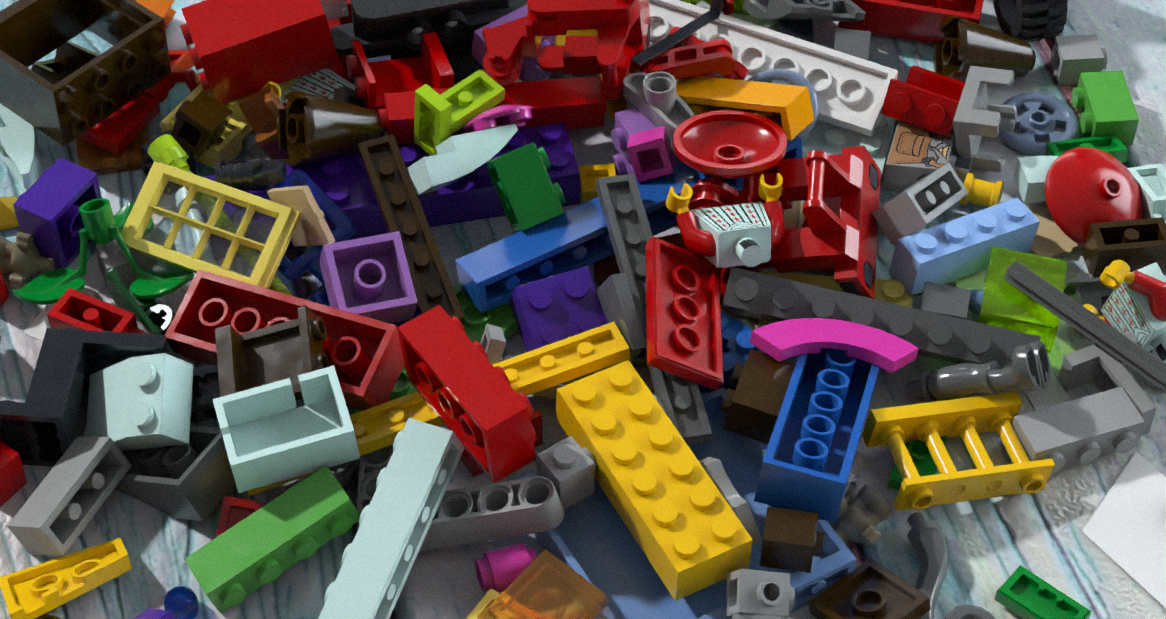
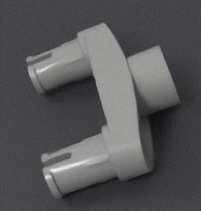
[623,71,695,163]

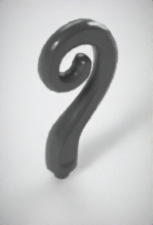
[907,512,995,619]

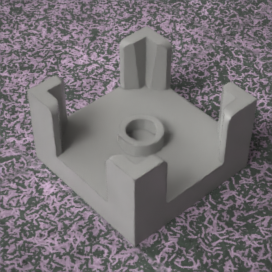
[953,66,1017,173]

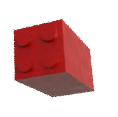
[180,0,340,104]

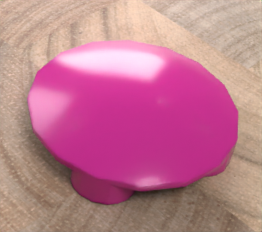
[463,105,533,133]

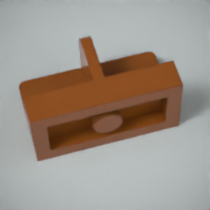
[239,85,290,161]

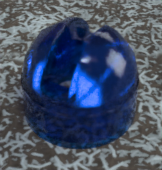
[164,586,199,619]

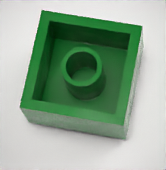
[484,142,566,231]

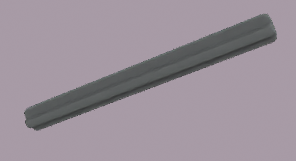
[1004,261,1166,393]

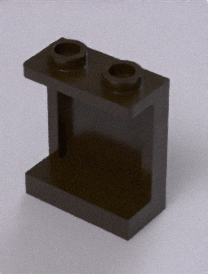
[215,305,330,401]

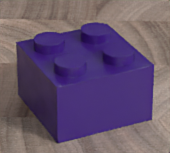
[13,157,102,269]
[508,266,608,352]

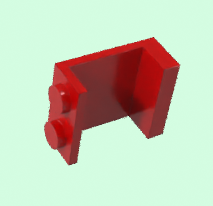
[346,32,455,112]
[880,65,965,137]

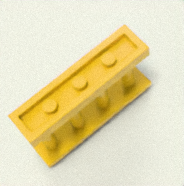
[861,391,1055,511]

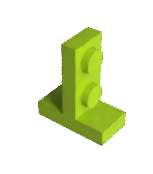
[414,69,505,156]

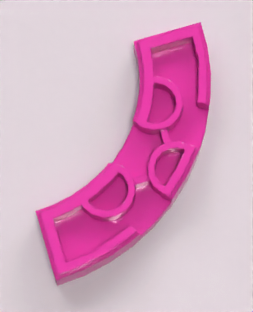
[750,318,919,373]

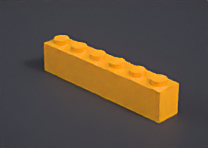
[606,70,814,140]

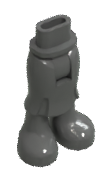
[906,341,1051,401]

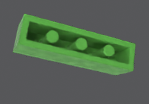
[184,465,360,614]

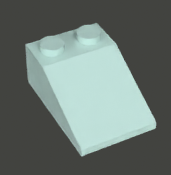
[86,353,194,451]

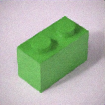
[1072,70,1139,146]

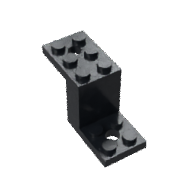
[0,328,170,467]

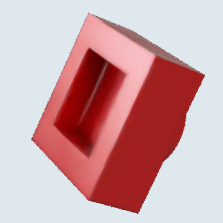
[216,496,265,537]

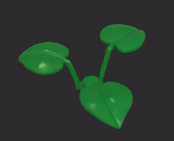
[12,198,194,305]

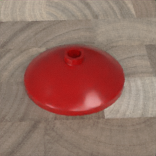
[673,110,787,179]
[1045,147,1144,247]

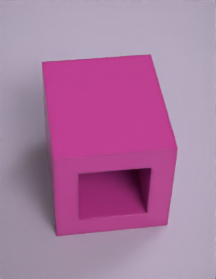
[627,125,676,182]

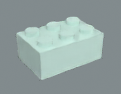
[212,365,360,493]

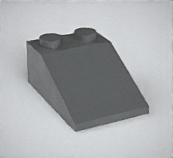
[115,426,236,522]

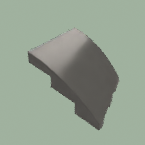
[743,0,866,22]
[596,273,647,368]

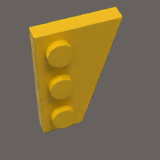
[0,537,132,619]

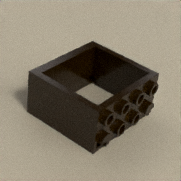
[0,0,172,147]

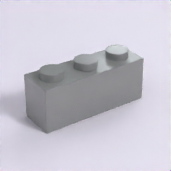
[872,162,968,245]
[1012,386,1145,474]
[7,436,132,557]

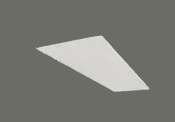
[1082,451,1166,609]

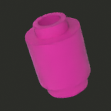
[474,542,539,592]

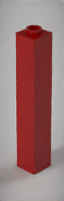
[378,76,607,144]

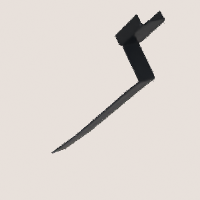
[630,0,724,65]

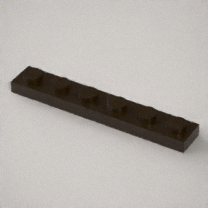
[358,134,465,325]

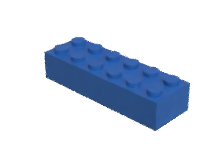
[754,348,880,523]

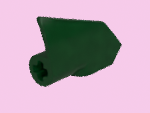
[107,268,180,359]

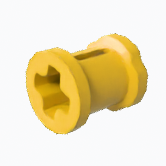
[960,173,1004,208]

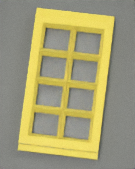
[116,161,302,289]

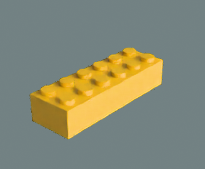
[556,360,753,601]

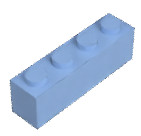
[889,198,1040,296]

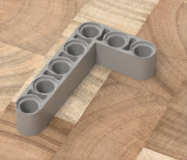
[357,445,565,552]

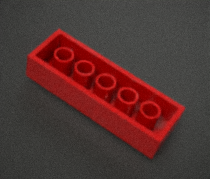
[165,269,405,411]

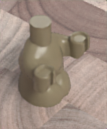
[0,231,55,290]
[835,484,893,546]

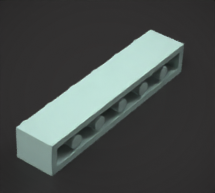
[318,418,465,619]

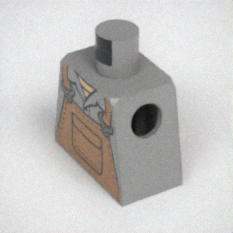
[882,120,972,192]

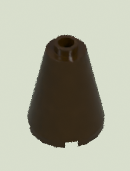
[933,16,1036,82]
[277,91,384,166]

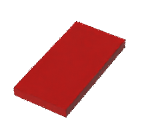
[645,236,724,391]

